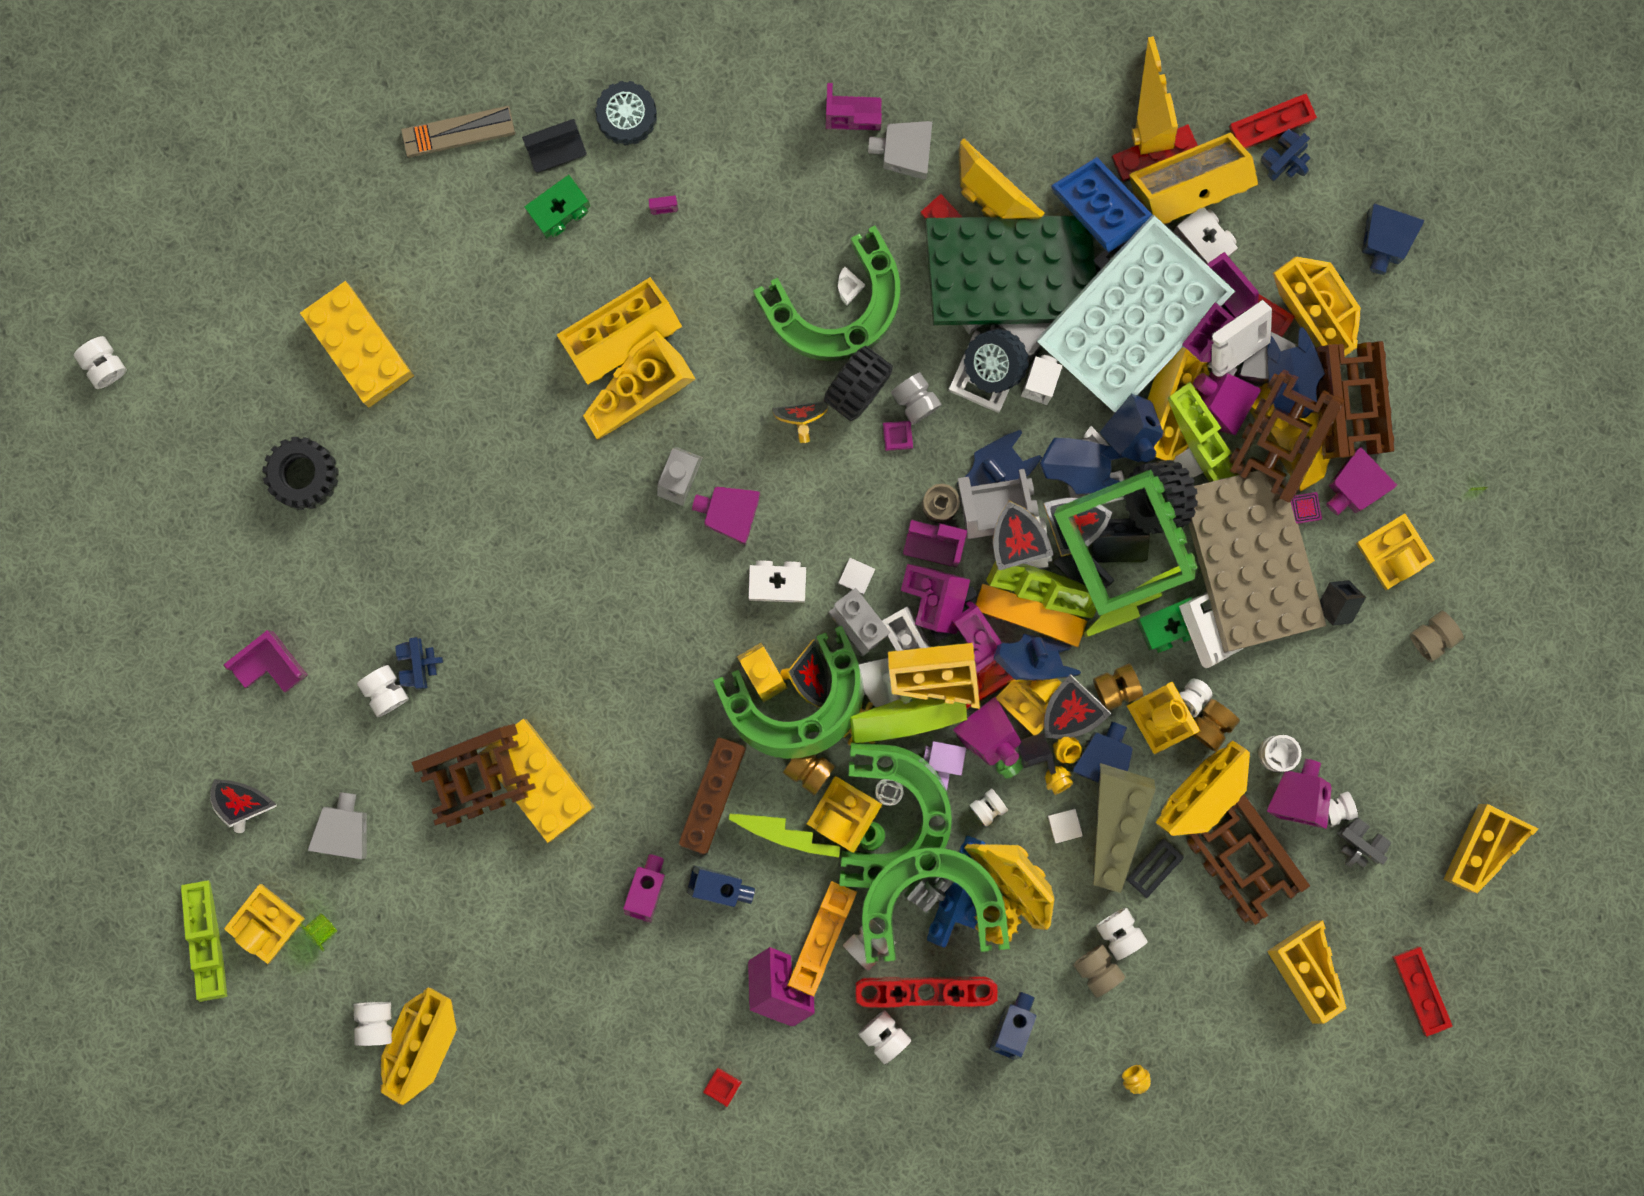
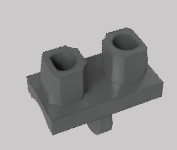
[1337,818,1391,868]
[904,861,954,912]

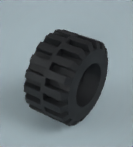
[824,346,893,422]
[262,437,339,510]
[1124,460,1198,534]

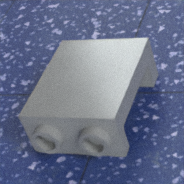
[958,469,1039,539]
[828,588,891,657]

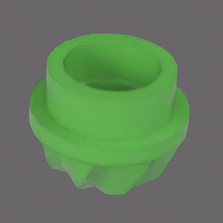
[995,755,1023,778]
[860,822,885,850]

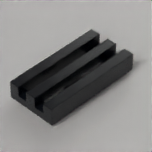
[1126,838,1184,899]

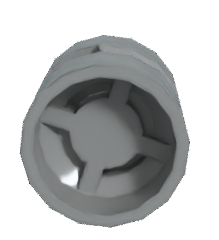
[891,372,942,425]

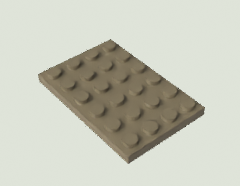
[1189,465,1327,653]

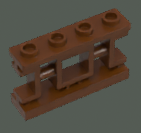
[1315,341,1394,459]
[1229,369,1345,503]
[411,724,536,828]
[679,738,747,854]
[1186,794,1310,925]

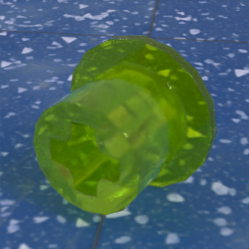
[298,913,337,952]

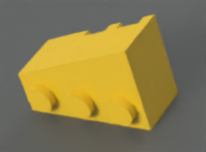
[888,643,980,709]
[1443,804,1538,893]
[1267,920,1346,1024]

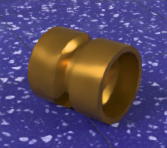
[1093,663,1143,711]
[1192,699,1240,752]
[783,754,835,796]

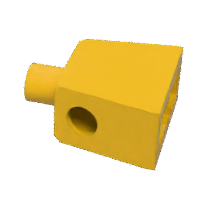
[737,643,787,702]

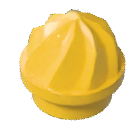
[1053,737,1082,763]
[1045,766,1074,795]
[1122,1065,1150,1094]

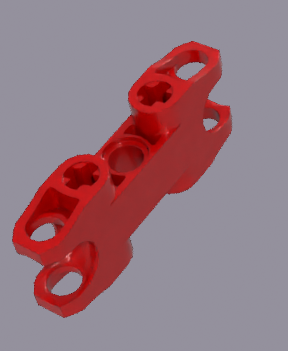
[855,976,998,1007]

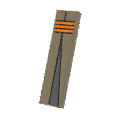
[401,106,516,158]

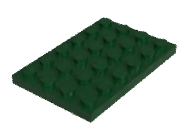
[925,216,1096,326]

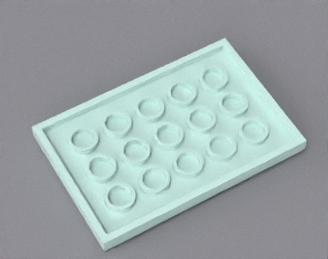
[1036,215,1235,412]

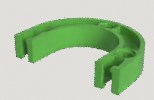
[753,225,900,361]
[713,626,864,759]
[839,742,952,888]
[862,848,1010,963]

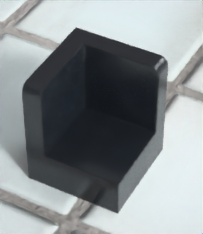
[1320,580,1366,626]
[1018,733,1056,775]

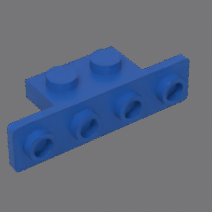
[927,836,985,948]

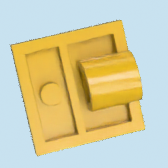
[1356,513,1435,590]
[996,679,1061,736]
[1127,682,1200,754]
[807,776,883,853]
[224,884,305,964]

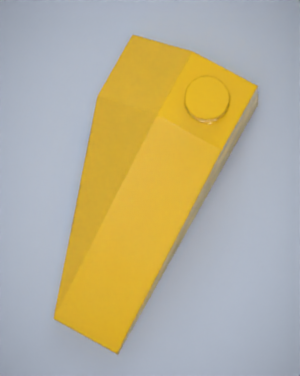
[1132,36,1178,154]

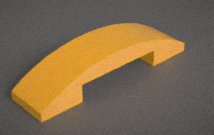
[975,584,1087,647]
[788,881,857,997]

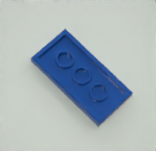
[1051,157,1152,252]

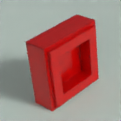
[703,1068,742,1107]

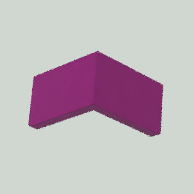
[826,83,882,131]
[1207,252,1259,319]
[903,520,967,568]
[901,564,970,634]
[952,600,1002,673]
[223,630,308,693]
[748,947,815,1026]

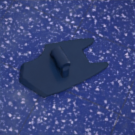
[1267,327,1325,418]
[957,430,1042,499]
[1040,438,1124,494]
[993,634,1081,680]

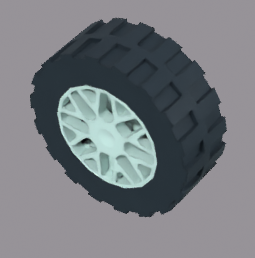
[595,81,657,145]
[964,329,1029,393]

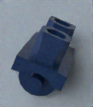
[1260,129,1311,182]
[395,637,443,689]

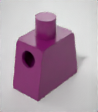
[1182,302,1234,362]
[1193,372,1261,436]
[1326,447,1397,516]
[692,487,761,545]
[953,697,1021,766]
[1267,759,1332,829]
[624,854,665,923]

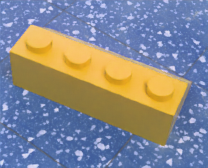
[557,277,682,385]

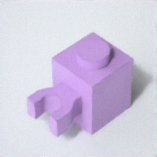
[923,741,966,791]

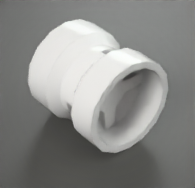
[1179,678,1213,718]
[875,779,904,806]
[969,788,1008,827]
[1328,792,1358,827]

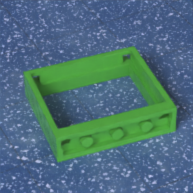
[1054,470,1198,616]

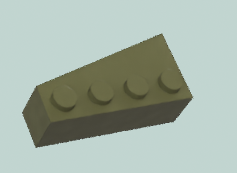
[1093,763,1156,893]

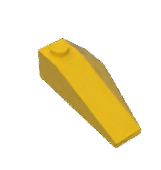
[583,331,695,439]

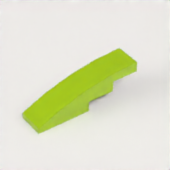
[1168,382,1240,482]
[986,561,1097,618]
[1084,566,1181,638]
[850,697,967,743]
[729,813,840,857]
[181,880,227,1002]

